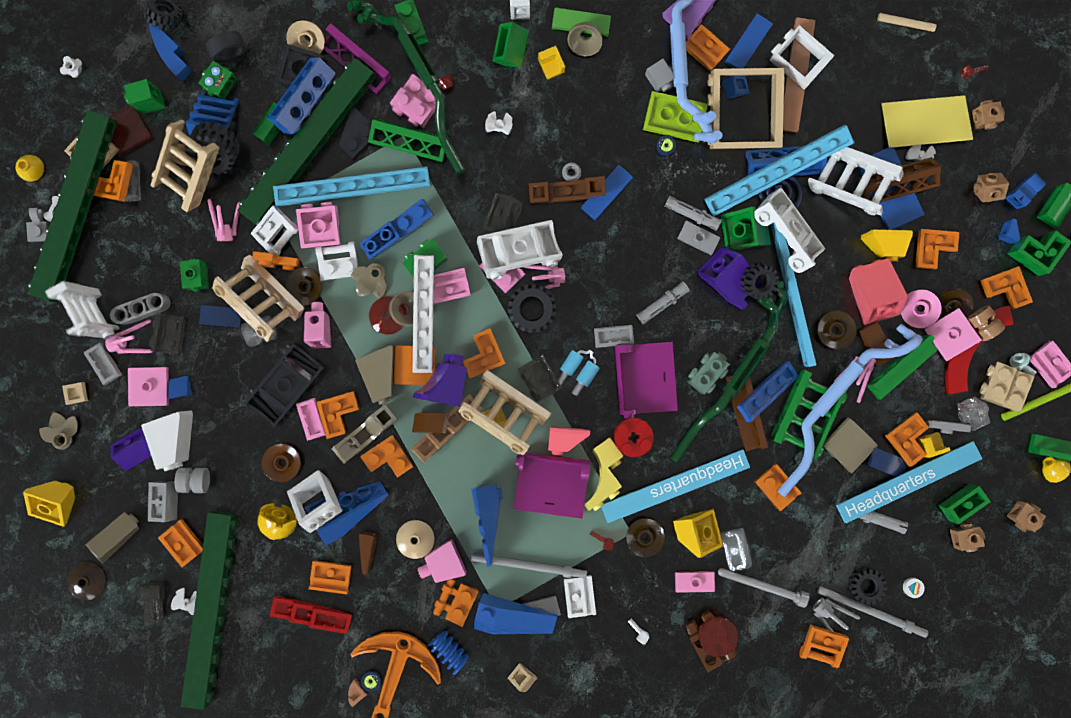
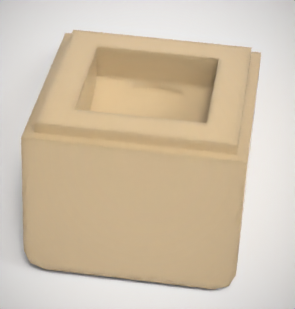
[508,663,537,692]

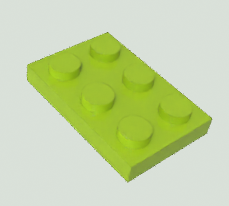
[643,91,708,143]

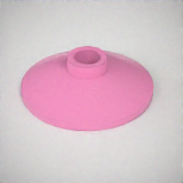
[901,290,941,328]

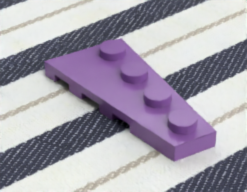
[662,0,716,40]

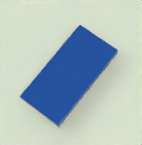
[858,147,925,230]

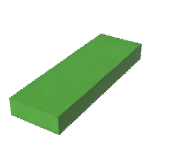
[552,8,611,37]

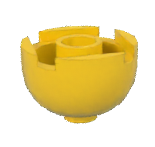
[257,503,297,540]

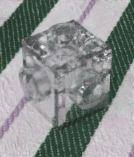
[957,397,990,431]

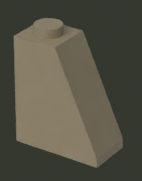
[355,345,394,405]
[86,512,139,564]

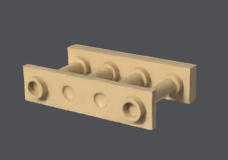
[151,120,220,212]
[212,255,304,342]
[458,370,551,455]

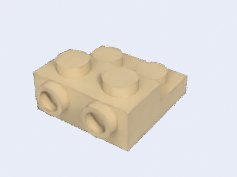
[980,362,1034,412]

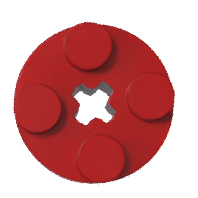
[613,418,653,457]

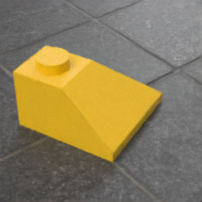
[861,230,913,262]
[23,481,75,527]
[673,509,723,558]

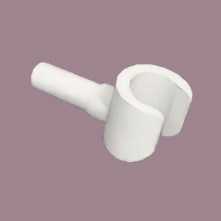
[628,619,649,645]

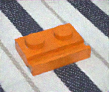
[686,24,730,72]
[754,463,801,511]
[158,519,203,567]
[309,560,352,594]

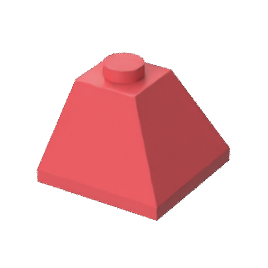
[548,426,590,455]

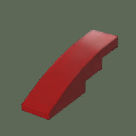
[269,596,352,634]

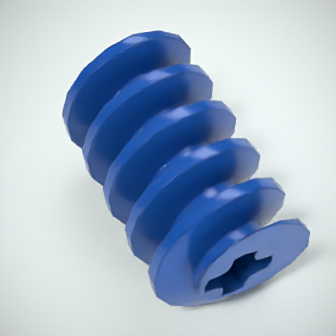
[427,631,469,675]

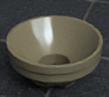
[568,22,603,56]
[389,291,414,326]

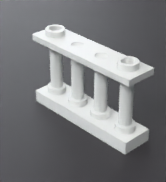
[808,147,903,216]
[46,281,120,339]

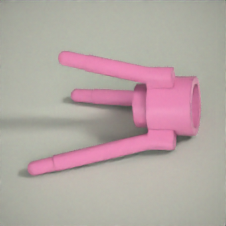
[208,199,240,241]
[524,265,565,289]
[105,319,153,354]
[834,356,876,403]

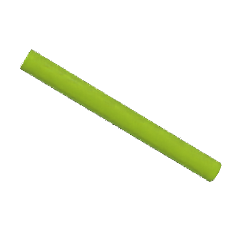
[1001,383,1071,421]

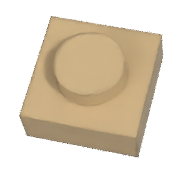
[62,382,88,405]

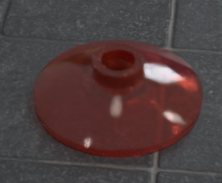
[369,296,407,335]

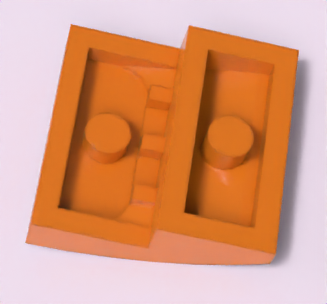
[393,346,436,385]

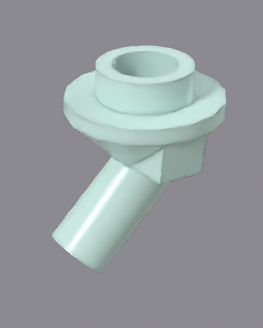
[1010,353,1037,376]

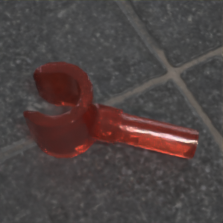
[959,65,988,79]
[590,530,614,551]

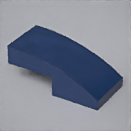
[199,305,241,328]
[867,448,907,477]

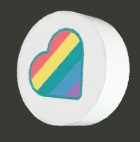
[903,577,924,598]

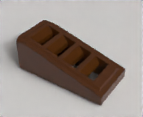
[359,531,377,575]

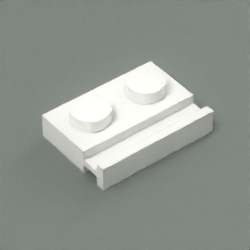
[564,575,596,618]

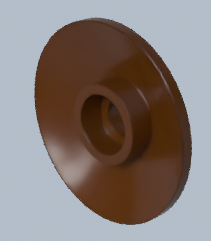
[262,444,301,482]

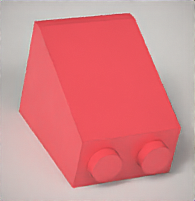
[849,258,908,326]

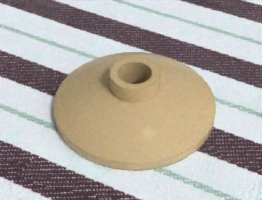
[287,20,325,54]
[396,520,435,559]

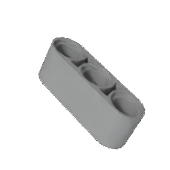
[110,293,170,325]

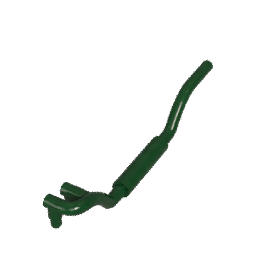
[347,0,465,175]
[670,280,788,463]

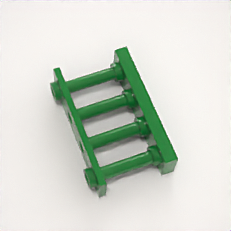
[769,370,848,460]

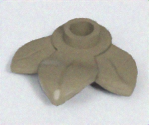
[351,263,387,299]
[39,412,78,450]

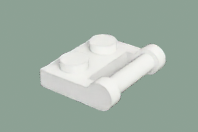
[251,206,299,256]
[316,241,359,281]

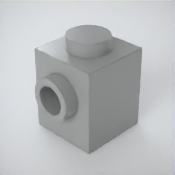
[645,59,673,92]

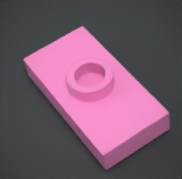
[296,398,325,441]
[675,571,715,592]

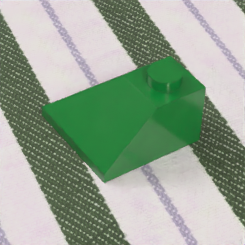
[721,207,771,251]

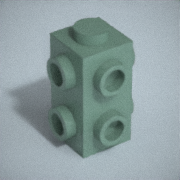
[687,352,730,394]

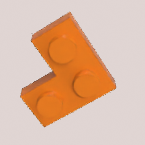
[94,160,133,202]
[915,229,959,269]
[252,251,301,271]
[980,266,1033,309]
[463,328,506,379]
[316,391,360,439]
[885,412,929,467]
[360,435,414,478]

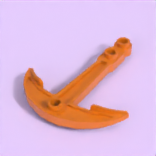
[350,632,441,718]

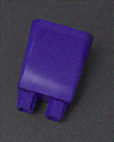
[698,247,760,310]
[413,354,467,406]

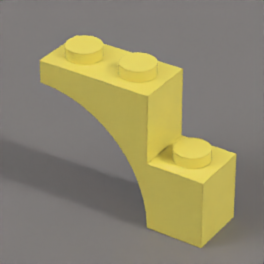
[584,438,623,511]

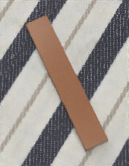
[783,18,816,134]

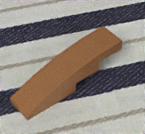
[411,394,482,463]

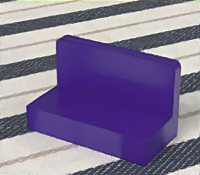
[110,427,151,471]

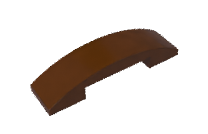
[529,176,606,203]

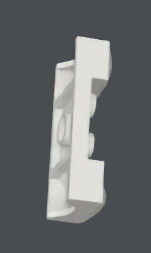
[754,188,825,273]
[477,220,563,280]

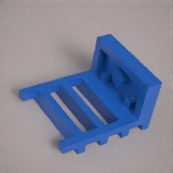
[186,91,239,136]

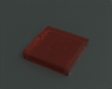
[109,105,153,156]

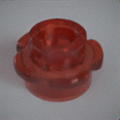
[438,74,454,90]

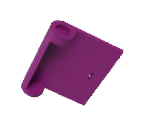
[615,342,678,418]
[513,452,590,519]

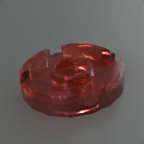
[698,616,738,657]

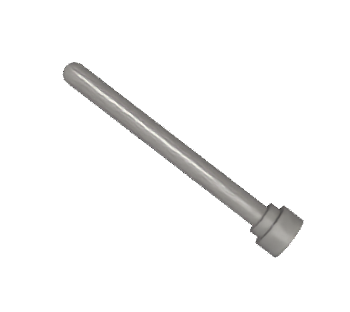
[718,568,809,608]

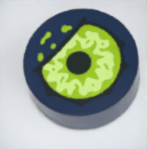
[656,136,676,156]
[361,670,381,692]

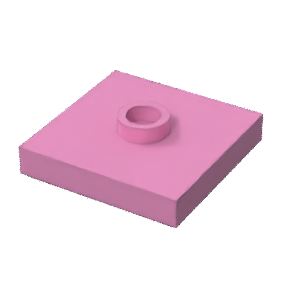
[924,309,982,361]
[128,367,169,406]

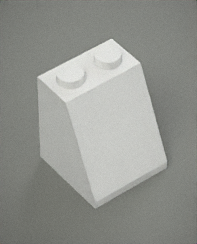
[141,411,193,471]

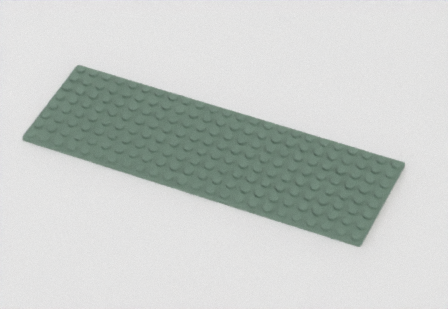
[278,137,628,601]

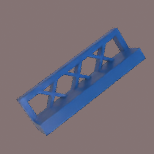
[746,146,828,176]

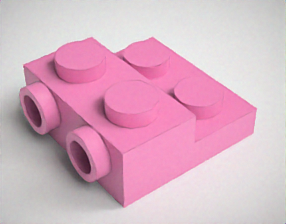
[390,74,445,128]
[296,202,341,248]

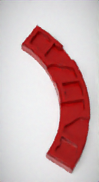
[945,305,1013,394]

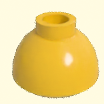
[16,155,44,182]
[1042,457,1071,483]

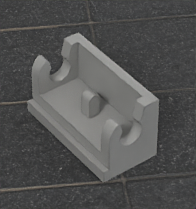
[148,481,178,522]

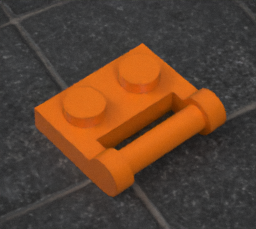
[799,624,849,668]

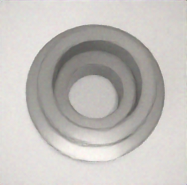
[562,163,581,181]

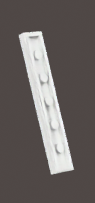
[413,255,434,373]

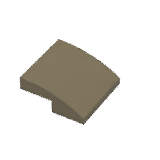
[823,417,878,473]

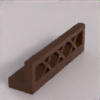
[858,157,941,202]
[725,375,768,451]

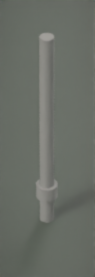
[471,553,587,578]
[817,586,928,638]

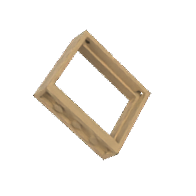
[707,68,784,149]

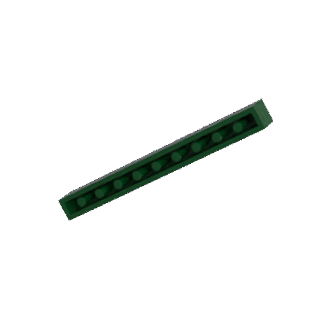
[237,58,376,225]
[28,110,118,302]
[181,511,238,710]

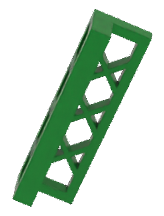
[368,119,450,162]
[867,334,938,400]
[1028,434,1071,462]

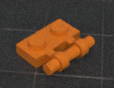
[433,579,479,627]

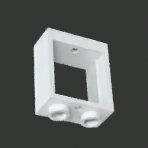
[770,25,834,90]
[287,470,342,533]

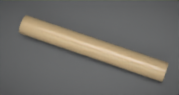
[878,13,936,32]

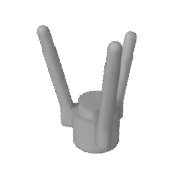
[813,598,860,631]

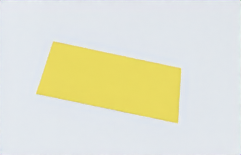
[881,96,973,148]

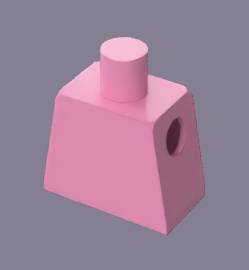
[304,302,331,349]
[418,538,467,583]

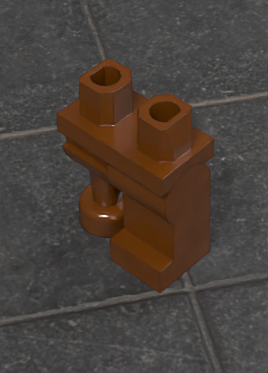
[685,610,738,673]

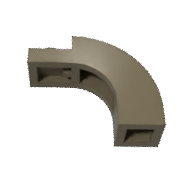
[332,405,397,463]

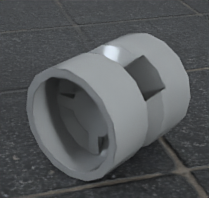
[175,468,210,493]

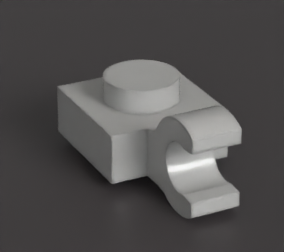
[26,208,49,242]

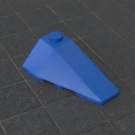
[305,481,388,546]
[471,484,503,567]
[474,593,558,634]

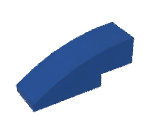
[149,23,193,82]

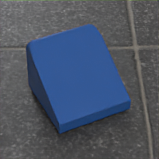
[723,76,750,99]
[998,219,1020,244]
[169,376,192,399]

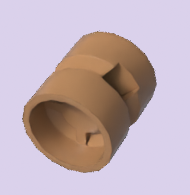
[967,305,1005,341]

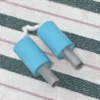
[556,350,600,396]

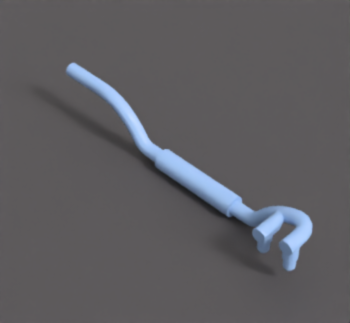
[670,0,722,144]
[777,324,922,497]

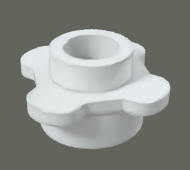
[60,56,82,78]

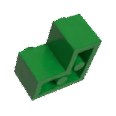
[1007,231,1071,276]

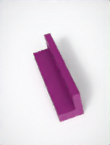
[323,23,392,95]

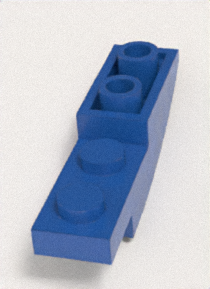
[359,199,434,259]

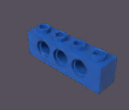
[267,58,336,134]

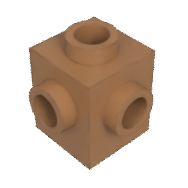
[972,100,1005,130]
[974,173,1009,202]
[1007,501,1046,532]
[950,522,985,552]

